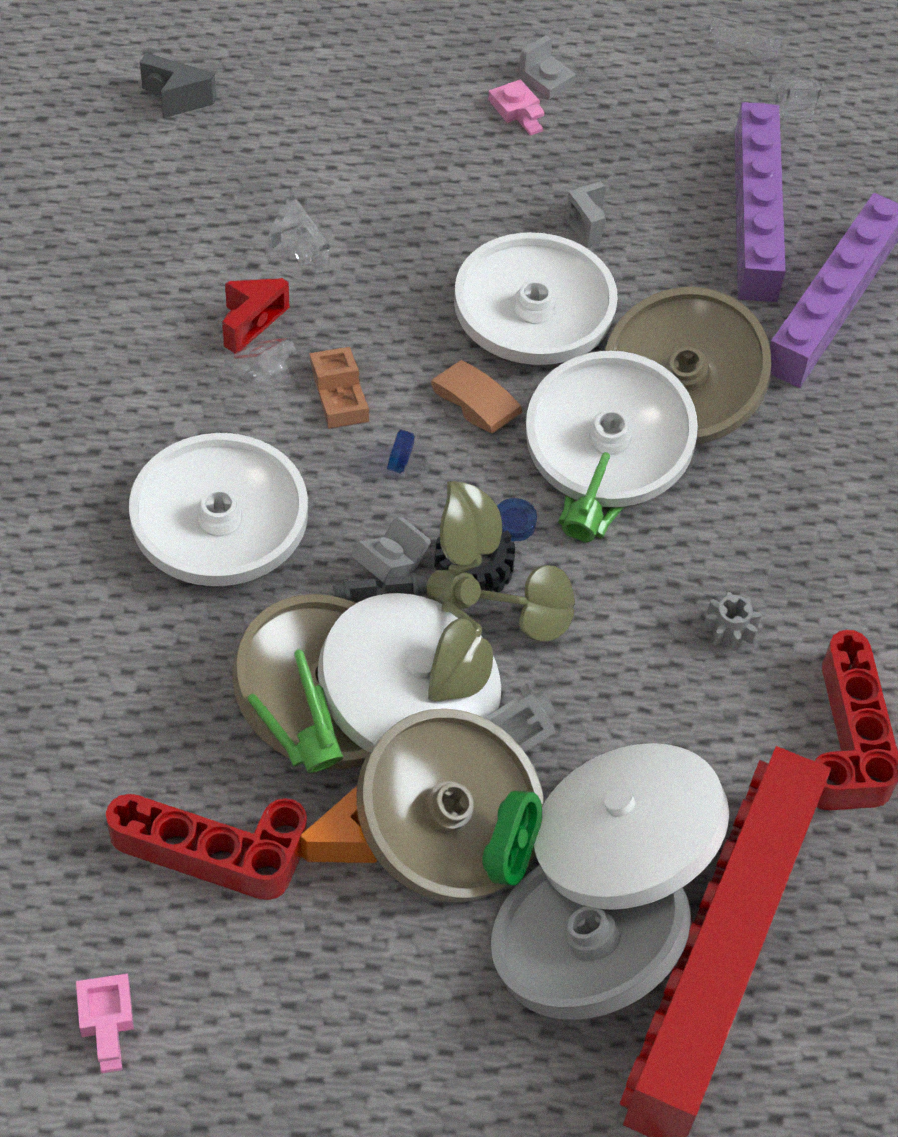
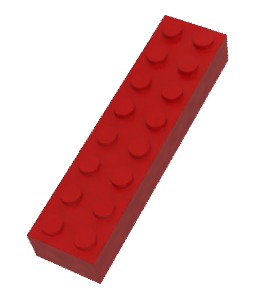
[619,746,831,1137]

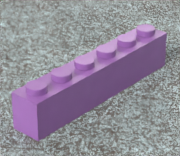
[735,102,786,302]
[770,193,898,388]

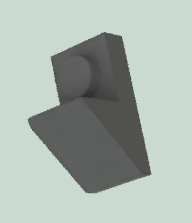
[140,53,216,118]

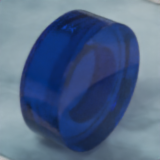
[387,429,416,474]
[497,498,537,541]

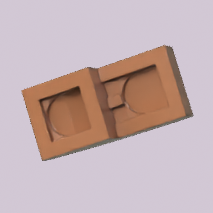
[309,347,370,429]
[431,360,522,433]

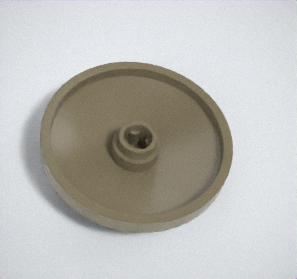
[605,287,771,444]
[232,594,369,769]
[356,708,544,903]

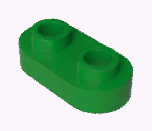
[482,790,542,886]

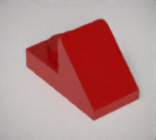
[222,278,290,355]

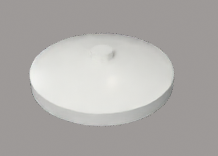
[454,232,618,365]
[526,351,698,507]
[129,433,308,586]
[318,593,501,752]
[534,743,729,909]

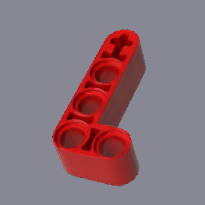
[815,629,898,810]
[106,794,307,900]

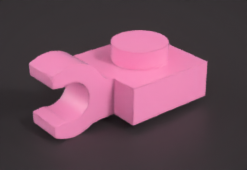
[488,79,544,136]
[76,974,134,1073]

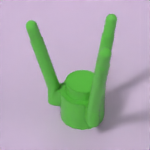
[558,452,625,543]
[248,649,344,773]

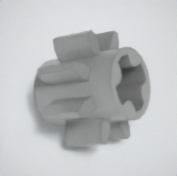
[703,592,762,651]

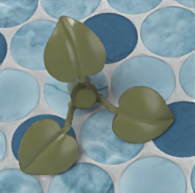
[427,481,575,701]

